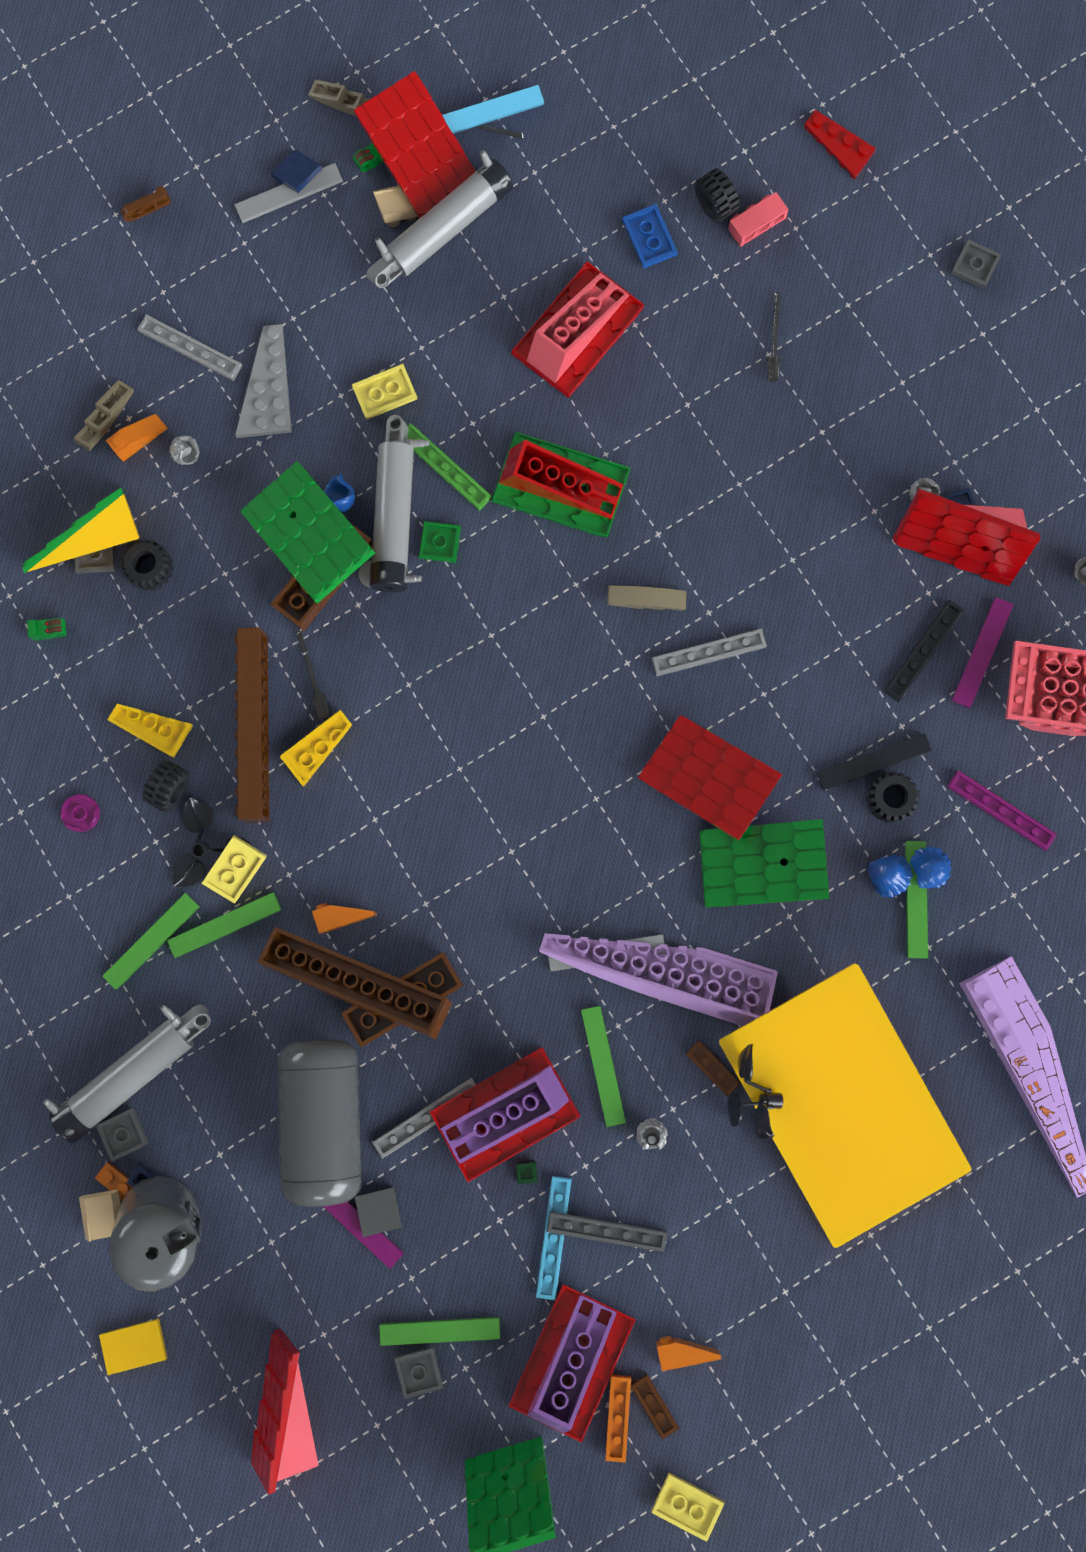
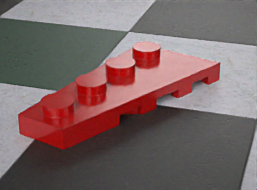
[804,110,876,180]

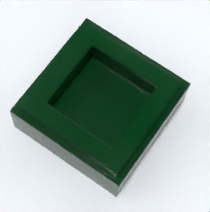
[516,1161,538,1184]

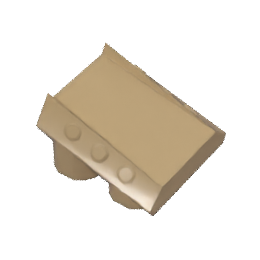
[373,186,418,227]
[79,1189,122,1242]

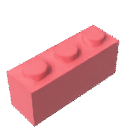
[728,192,788,247]

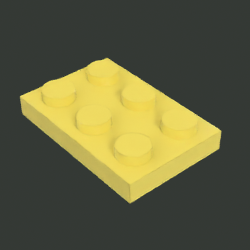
[352,364,417,420]
[202,835,267,904]
[651,1472,724,1542]

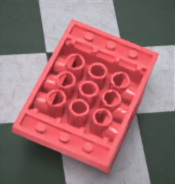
[1005,641,1086,736]

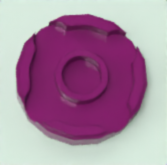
[60,794,100,832]

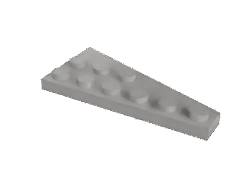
[235,324,292,438]

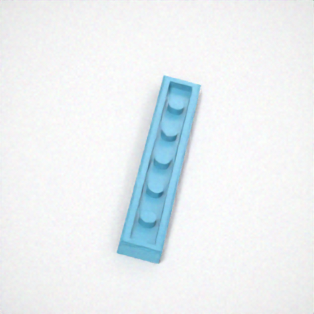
[442,85,544,134]
[536,1175,572,1300]

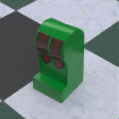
[353,143,384,172]
[27,618,67,641]

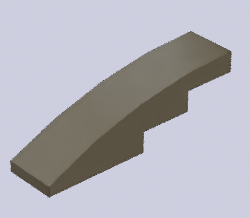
[308,79,370,116]
[74,380,134,451]
[607,585,686,611]

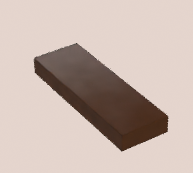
[685,1040,741,1097]
[631,1373,679,1440]

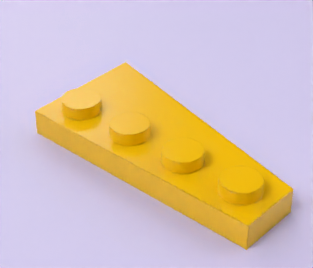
[107,704,193,758]
[280,710,352,787]

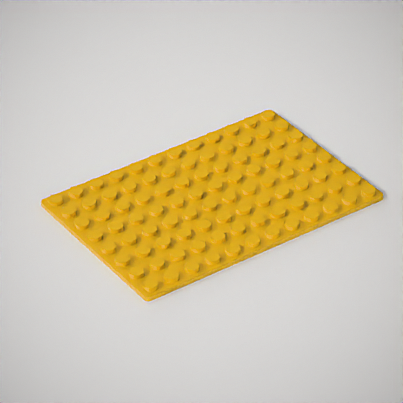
[719,963,971,1248]

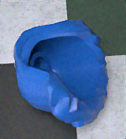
[323,474,355,512]
[910,847,952,889]
[868,855,913,898]

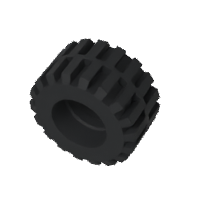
[695,168,740,223]
[121,539,174,591]
[142,760,190,813]
[866,772,920,822]

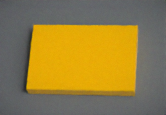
[99,1318,167,1375]

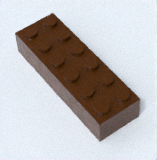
[270,524,373,632]
[341,952,464,1047]

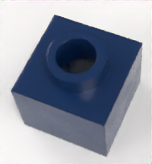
[126,1163,156,1187]

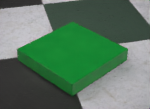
[419,521,461,563]

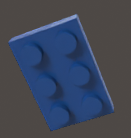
[622,204,678,269]

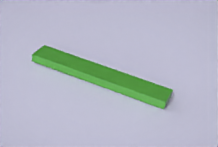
[408,423,492,511]
[905,841,928,958]
[167,892,282,958]
[103,893,200,990]
[581,1006,626,1127]
[379,1317,500,1346]

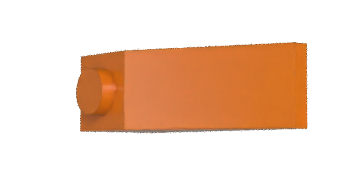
[106,414,167,462]
[312,903,377,934]
[656,1336,721,1371]

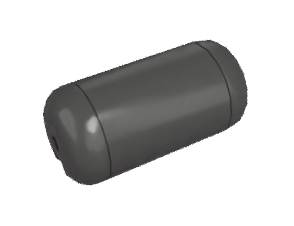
[277,1039,362,1207]
[108,1176,202,1291]

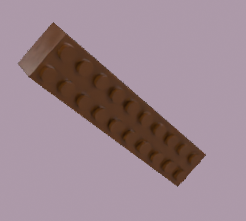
[234,627,270,823]
[257,927,452,1040]

